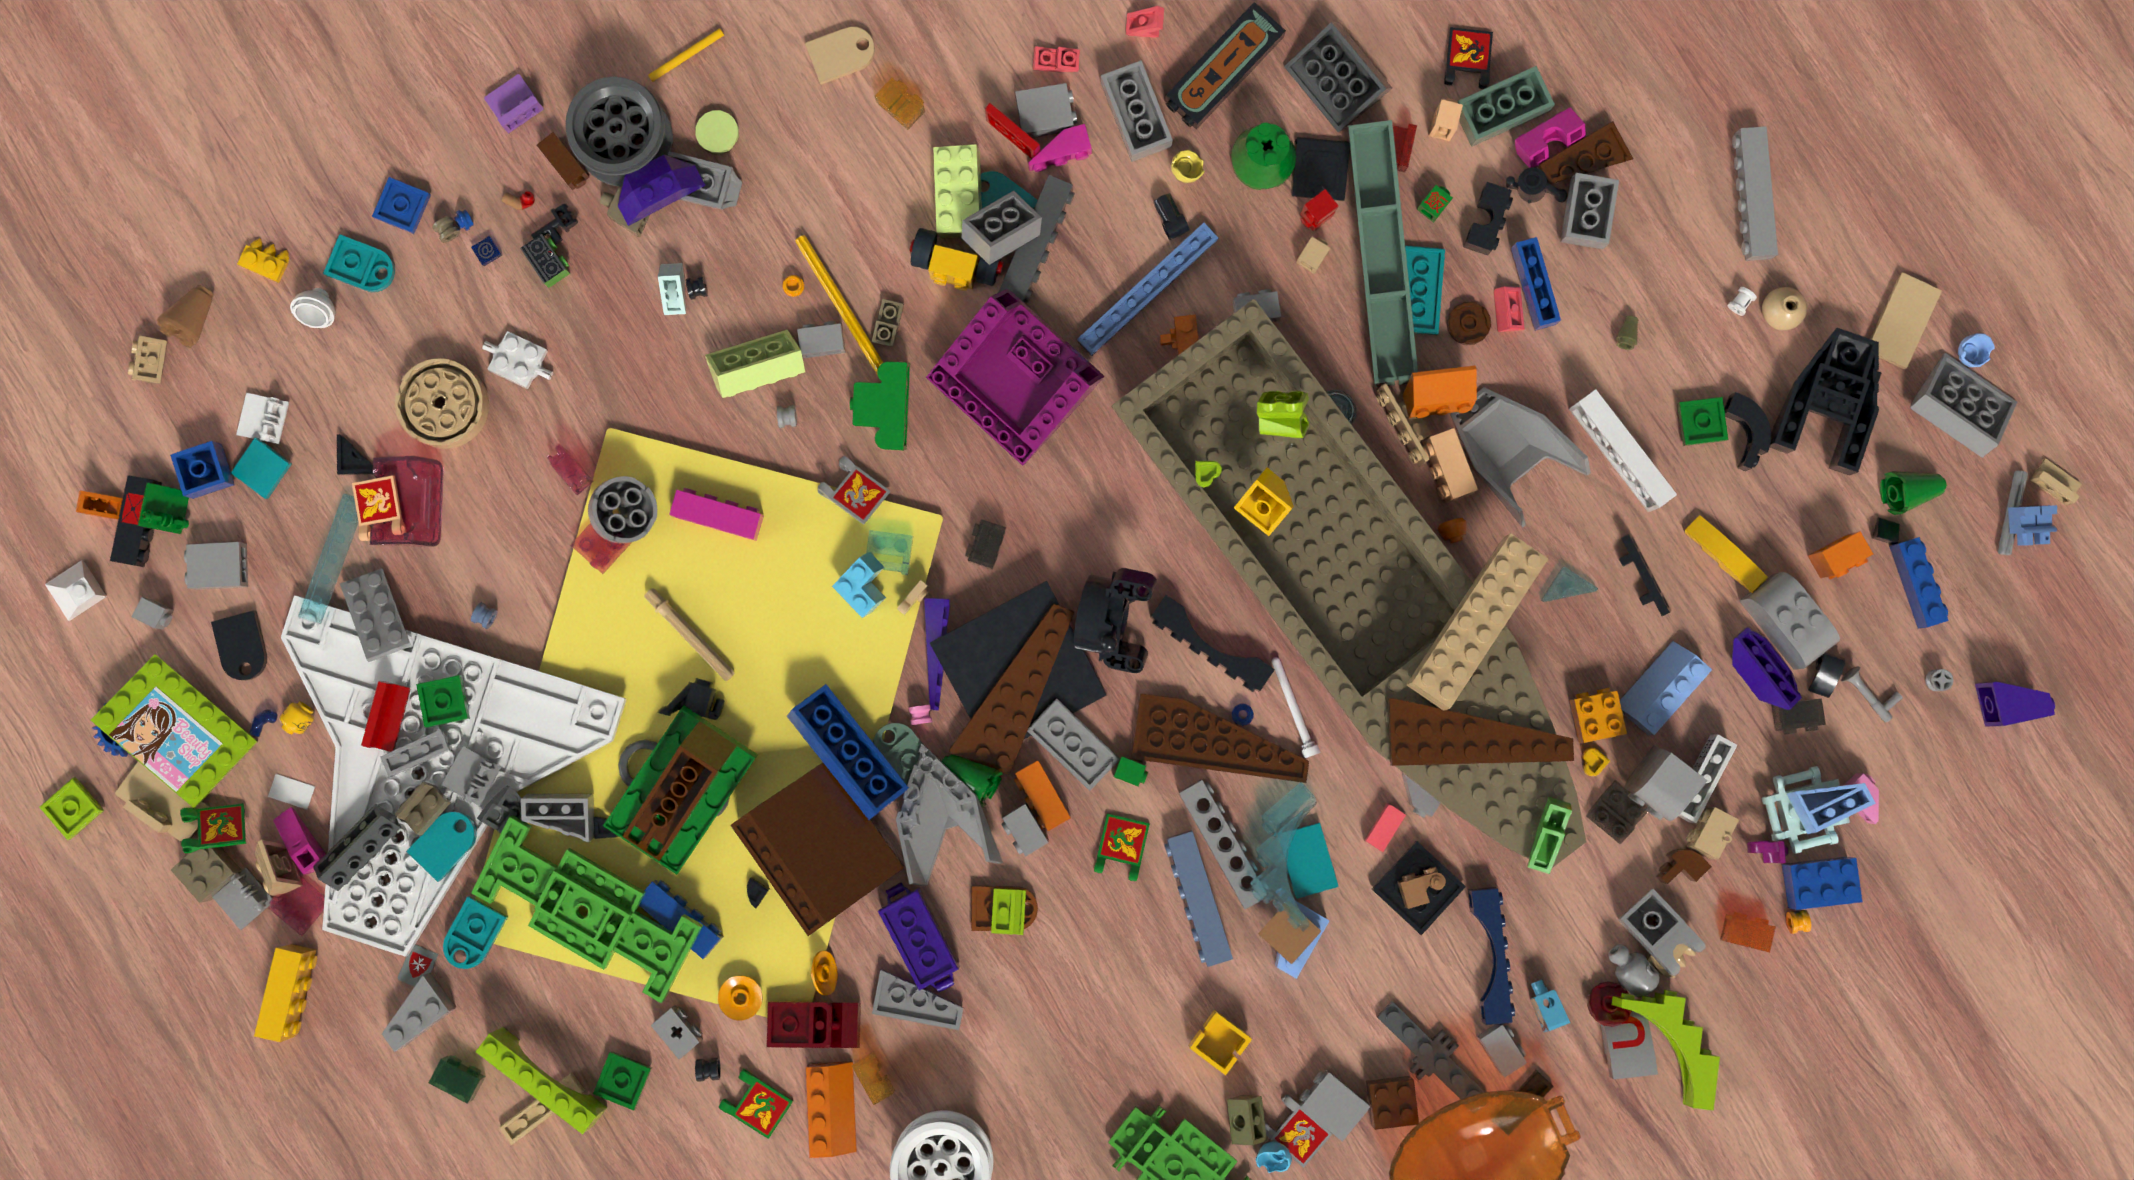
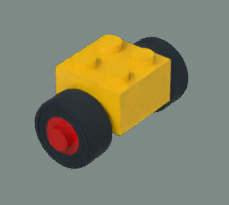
[910,228,1004,291]

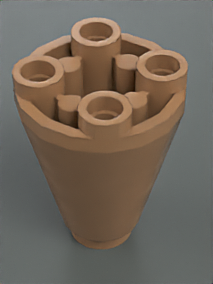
[157,285,213,348]

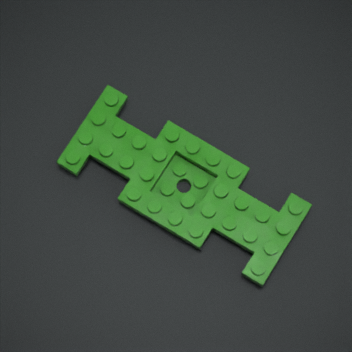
[471,815,703,1003]

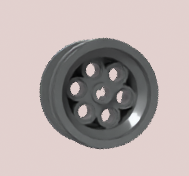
[566,77,673,187]

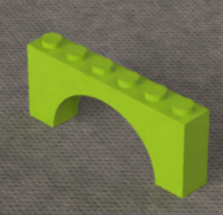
[475,1027,607,1135]

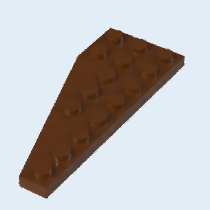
[1132,694,1309,783]

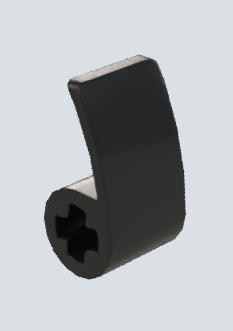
[1808,652,1845,698]

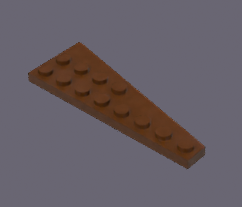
[949,603,1074,775]
[1388,698,1574,766]

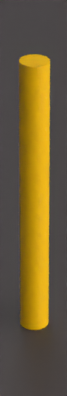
[648,28,724,82]

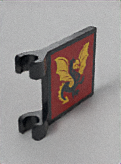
[1444,27,1493,89]

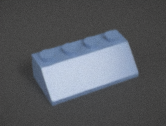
[1620,641,1712,735]

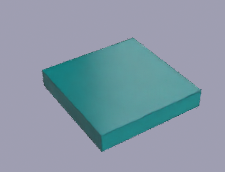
[231,438,292,499]

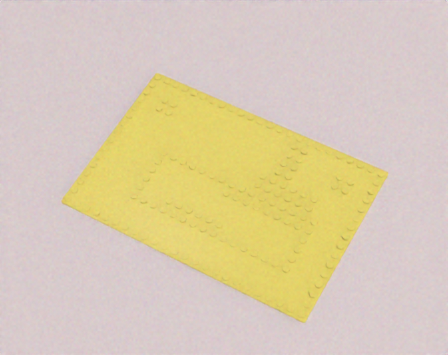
[475,428,943,1017]

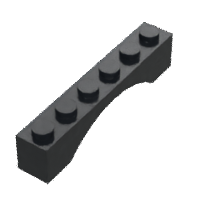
[1150,595,1275,692]

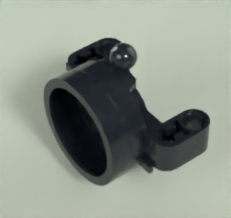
[1074,568,1157,673]

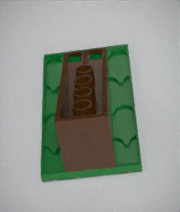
[603,706,758,875]

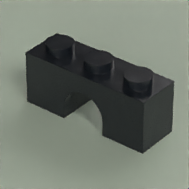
[1464,182,1513,256]

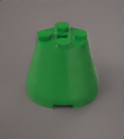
[1231,123,1296,190]

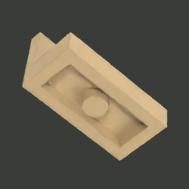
[2030,459,2082,505]

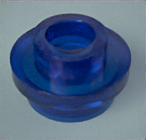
[1231,704,1254,726]

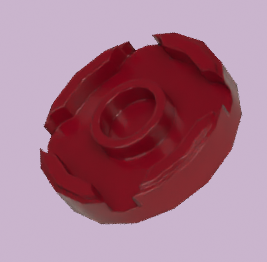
[1587,981,1632,1027]

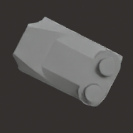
[668,151,742,210]

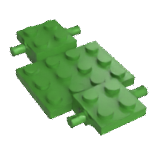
[1108,1106,1252,1180]

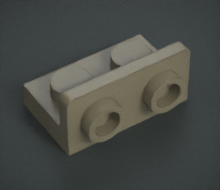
[395,782,451,836]

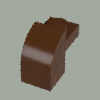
[1656,849,1712,884]

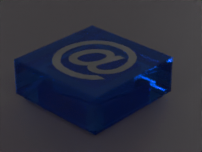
[471,236,502,266]

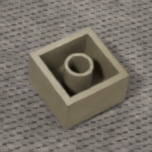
[171,847,242,903]

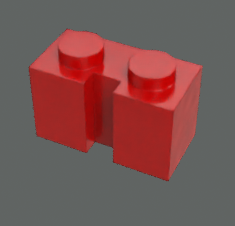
[1300,189,1339,232]

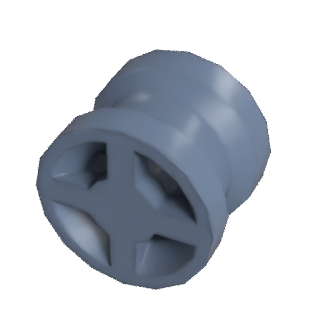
[471,602,498,629]

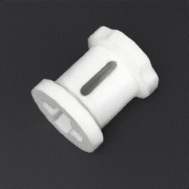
[1727,287,1757,316]

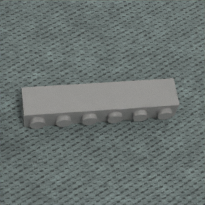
[1732,126,1778,261]

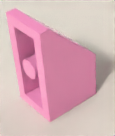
[1843,773,1879,824]

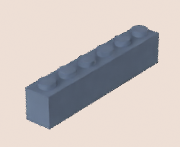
[1164,830,1233,967]

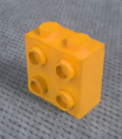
[1569,687,1627,743]

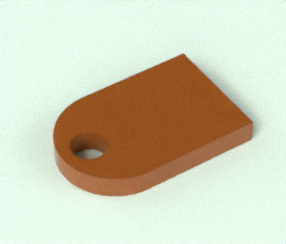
[971,886,1038,931]

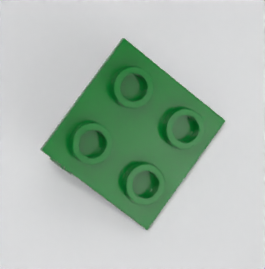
[138,483,189,534]

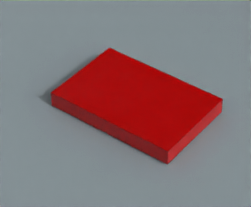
[985,103,1040,159]

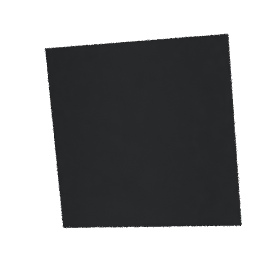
[930,581,1107,739]

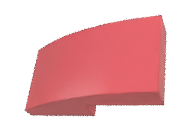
[1033,46,1080,72]

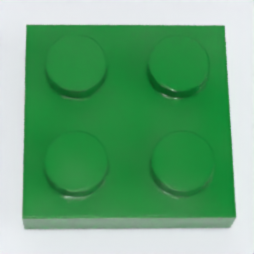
[1677,397,1729,446]
[416,675,470,728]
[593,1051,652,1111]

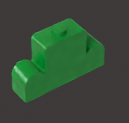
[850,362,910,451]

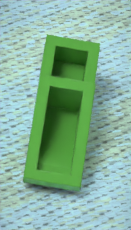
[1527,797,1572,874]

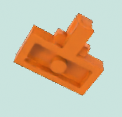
[1160,314,1199,355]

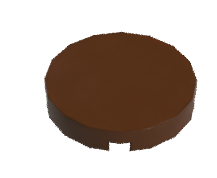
[1447,302,1491,345]

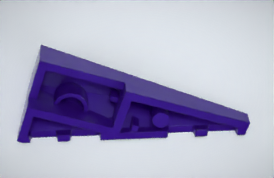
[924,598,950,711]

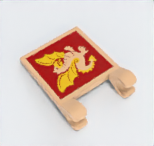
[352,476,406,541]

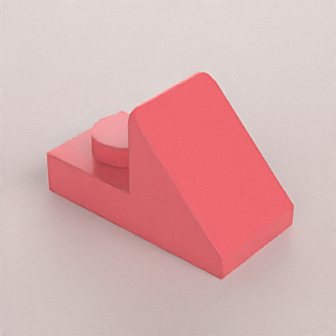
[1126,6,1164,38]

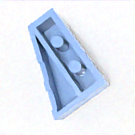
[1787,783,1876,834]
[1275,896,1329,979]

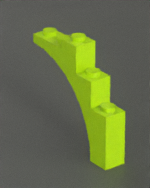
[1612,989,1720,1111]

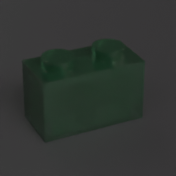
[428,1055,486,1104]

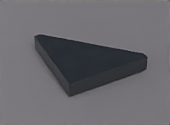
[337,434,380,475]

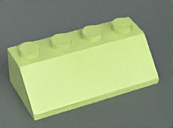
[705,330,805,398]

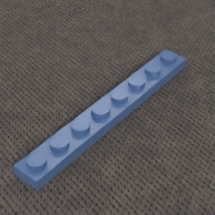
[1077,223,1219,356]

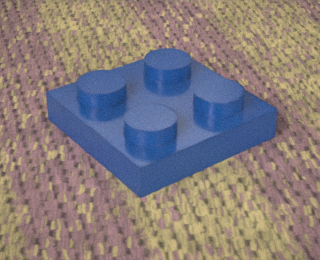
[372,177,431,234]

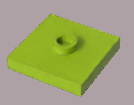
[39,778,104,840]

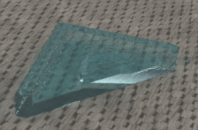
[1541,567,1598,602]

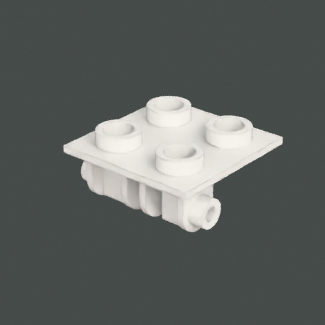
[236,393,289,444]

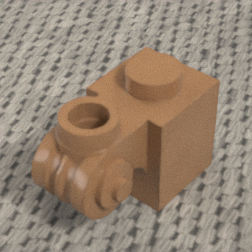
[1397,867,1446,909]

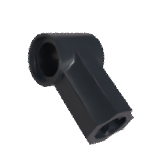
[1153,193,1190,240]

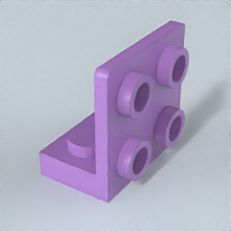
[484,74,544,134]

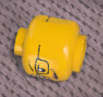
[280,701,314,735]

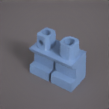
[2008,505,2057,545]

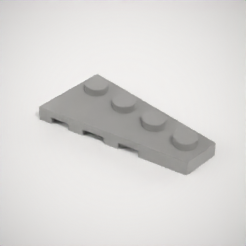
[872,969,964,1030]

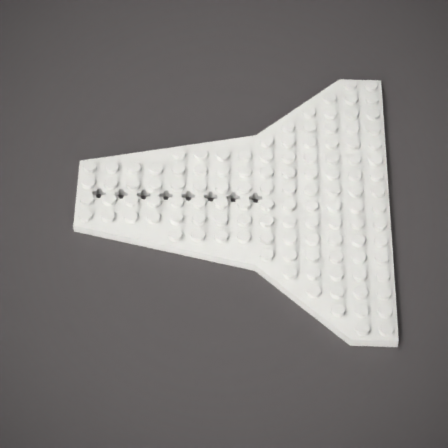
[281,595,627,957]

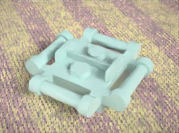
[1761,766,1850,854]

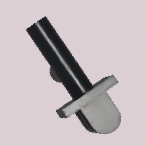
[531,203,578,244]

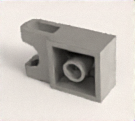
[1618,889,1706,976]

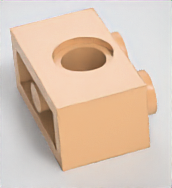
[1429,98,1463,141]

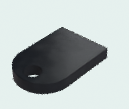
[211,610,267,681]

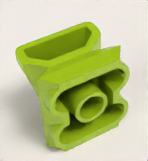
[1257,391,1309,438]

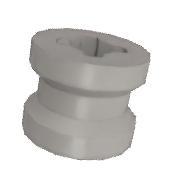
[777,405,797,428]
[1925,669,1953,691]

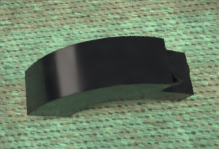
[1724,392,1771,471]

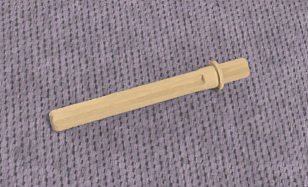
[644,588,735,681]

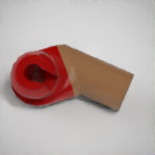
[502,191,535,210]

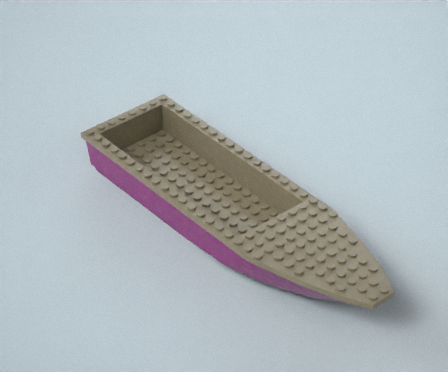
[1111,299,1586,868]

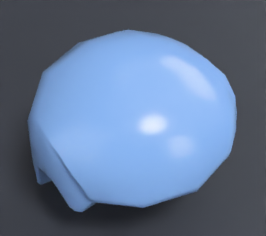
[1958,333,1995,367]

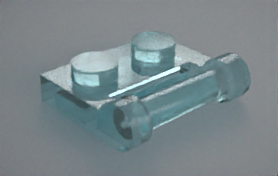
[866,530,913,575]

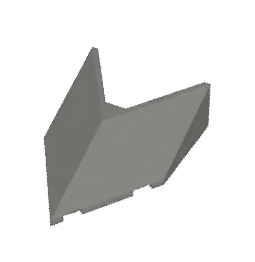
[896,744,1003,886]

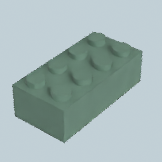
[1458,66,1555,147]

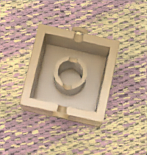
[1686,807,1739,859]

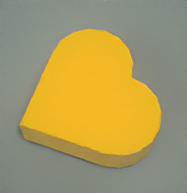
[1582,748,1610,776]

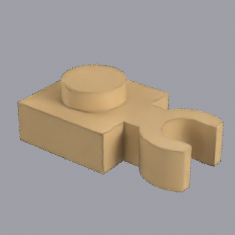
[897,580,929,615]

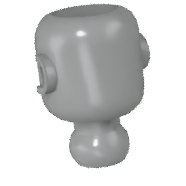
[1608,944,1660,997]

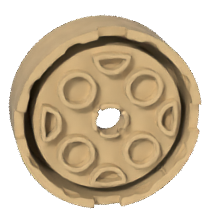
[395,358,489,449]

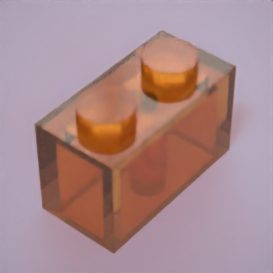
[1720,912,1776,953]

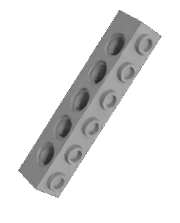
[1178,780,1269,909]

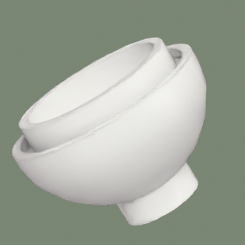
[290,288,336,328]

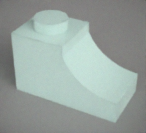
[658,263,687,315]

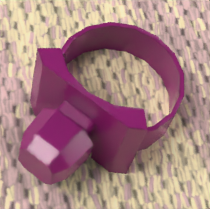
[1747,841,1789,864]

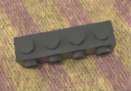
[313,804,401,891]

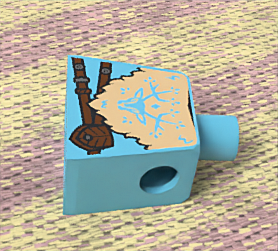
[1530,979,1570,1032]

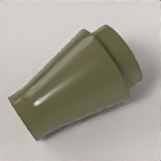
[1616,316,1639,350]

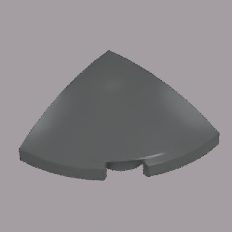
[477,785,521,833]

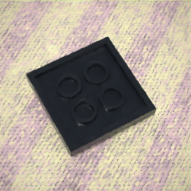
[1371,841,1466,935]

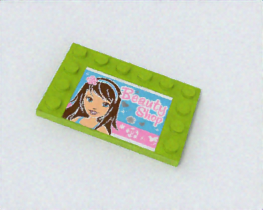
[90,654,258,808]

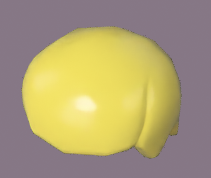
[1171,150,1205,183]

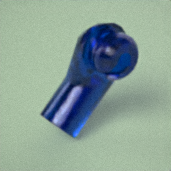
[249,709,278,737]

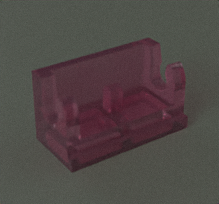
[547,444,593,495]

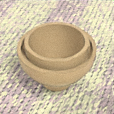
[1762,287,1807,331]

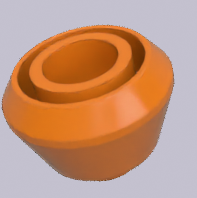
[1437,518,1467,544]

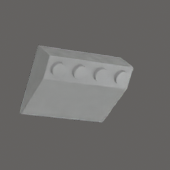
[1910,353,2017,458]

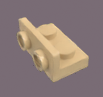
[128,336,167,384]

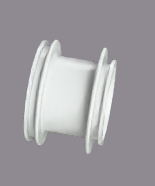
[890,1110,993,1180]

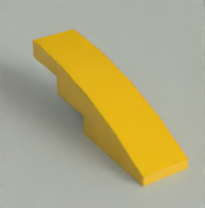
[1685,515,1768,593]

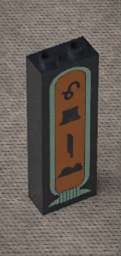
[1165,2,1286,130]

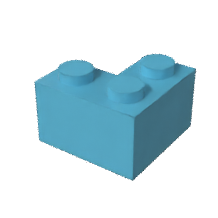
[832,552,886,618]

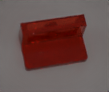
[1393,124,1417,172]

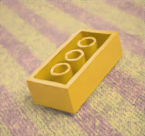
[254,944,317,1042]

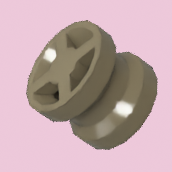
[432,216,461,243]

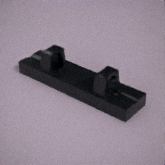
[1619,533,1671,616]

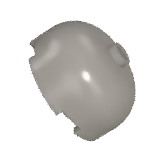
[588,476,658,543]

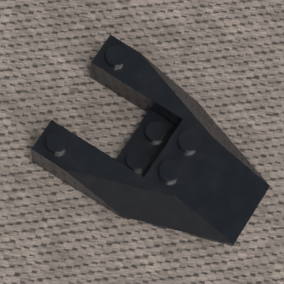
[1770,328,1879,476]

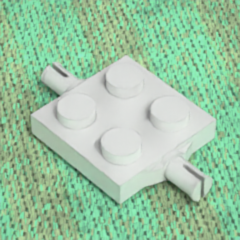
[482,331,553,389]

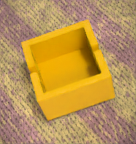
[1188,1009,1252,1075]

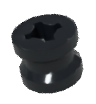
[686,275,708,300]

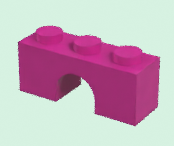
[1515,107,1586,168]

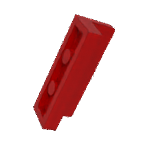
[361,681,411,752]

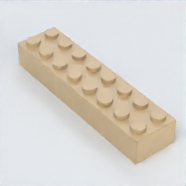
[1406,533,1548,711]

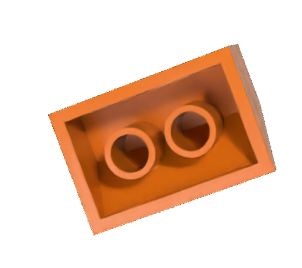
[1403,365,1477,418]

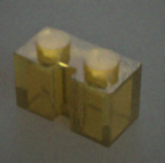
[874,77,925,130]
[852,1052,895,1105]

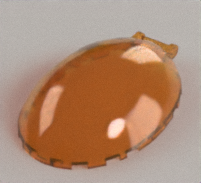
[1389,1090,1581,1180]

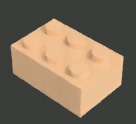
[1423,428,1478,504]

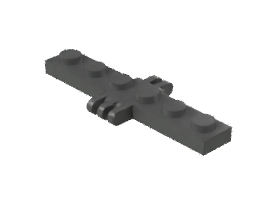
[1377,1001,1489,1112]

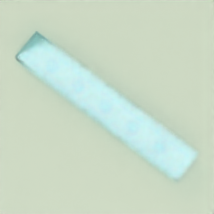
[298,494,359,624]

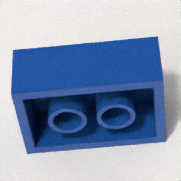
[1782,856,1863,910]

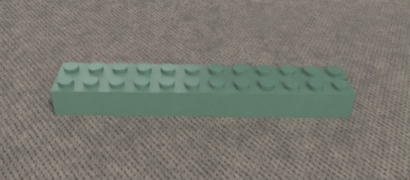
[1348,120,1418,387]

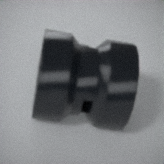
[695,1058,721,1082]

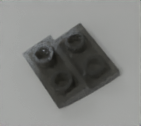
[1586,780,1648,844]

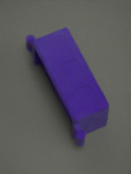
[878,882,960,993]

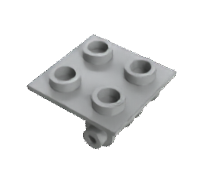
[441,746,501,806]
[212,868,275,930]

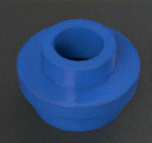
[454,210,474,231]

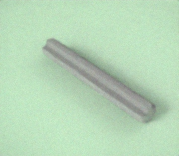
[1998,470,2028,556]

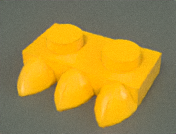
[237,238,289,283]

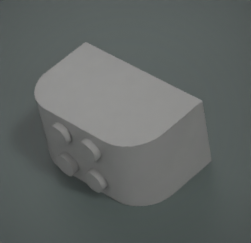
[1739,572,1840,670]
[1624,745,1708,821]

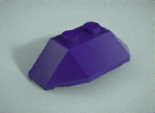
[618,155,706,226]
[1732,627,1802,710]

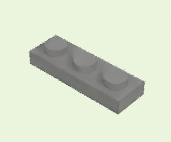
[380,729,452,777]

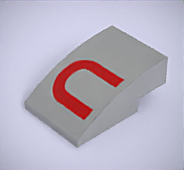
[1601,1011,1658,1079]

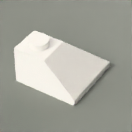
[45,560,107,621]

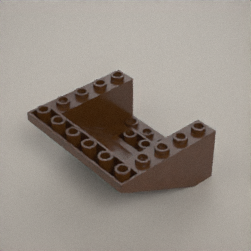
[730,763,905,936]

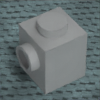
[131,597,174,630]

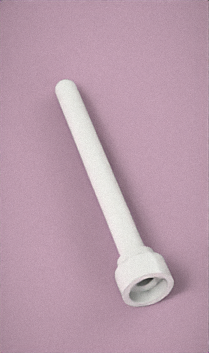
[1272,657,1321,759]

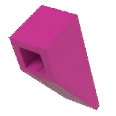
[1028,124,1092,172]
[273,807,326,875]

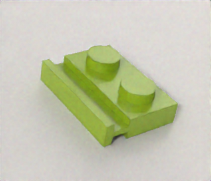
[991,888,1026,935]

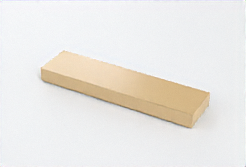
[499,1073,585,1145]

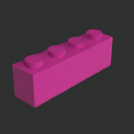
[669,488,764,541]

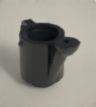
[1506,167,1567,204]
[657,678,725,720]

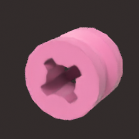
[909,705,932,725]

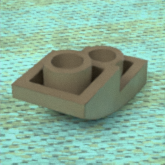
[872,298,904,347]

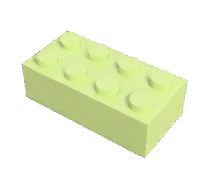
[933,144,982,239]

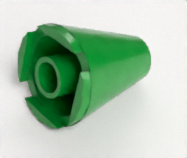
[1880,471,1947,515]
[941,754,1003,808]

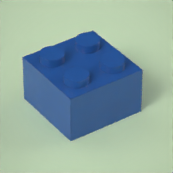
[170,441,235,499]

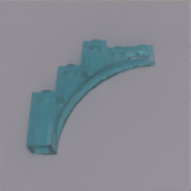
[1250,782,1317,932]

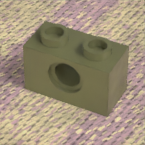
[1227,1095,1267,1145]

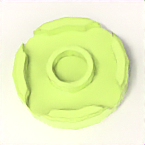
[695,110,739,154]

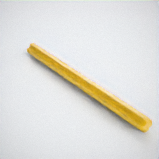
[795,235,883,382]

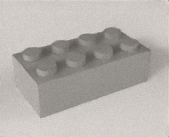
[1101,60,1173,162]

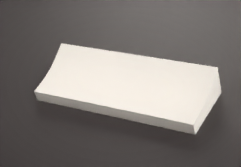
[1569,389,1677,512]

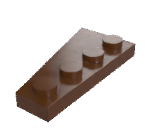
[1537,121,1634,184]

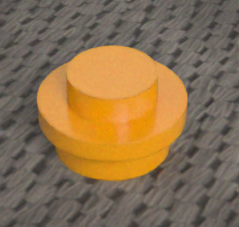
[783,275,805,297]

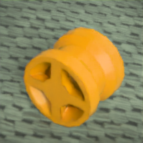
[1786,910,1811,934]

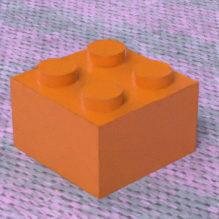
[1808,531,1873,579]

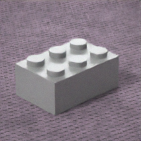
[1560,173,1619,249]
[962,191,1042,265]

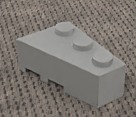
[521,793,594,842]
[382,973,456,1052]

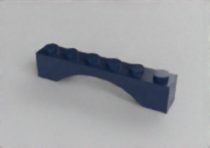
[1468,887,1515,1025]

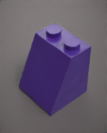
[1975,682,2055,727]

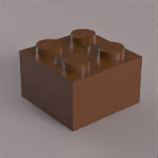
[1366,1076,1419,1130]

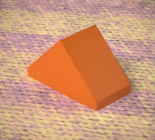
[76,490,123,520]

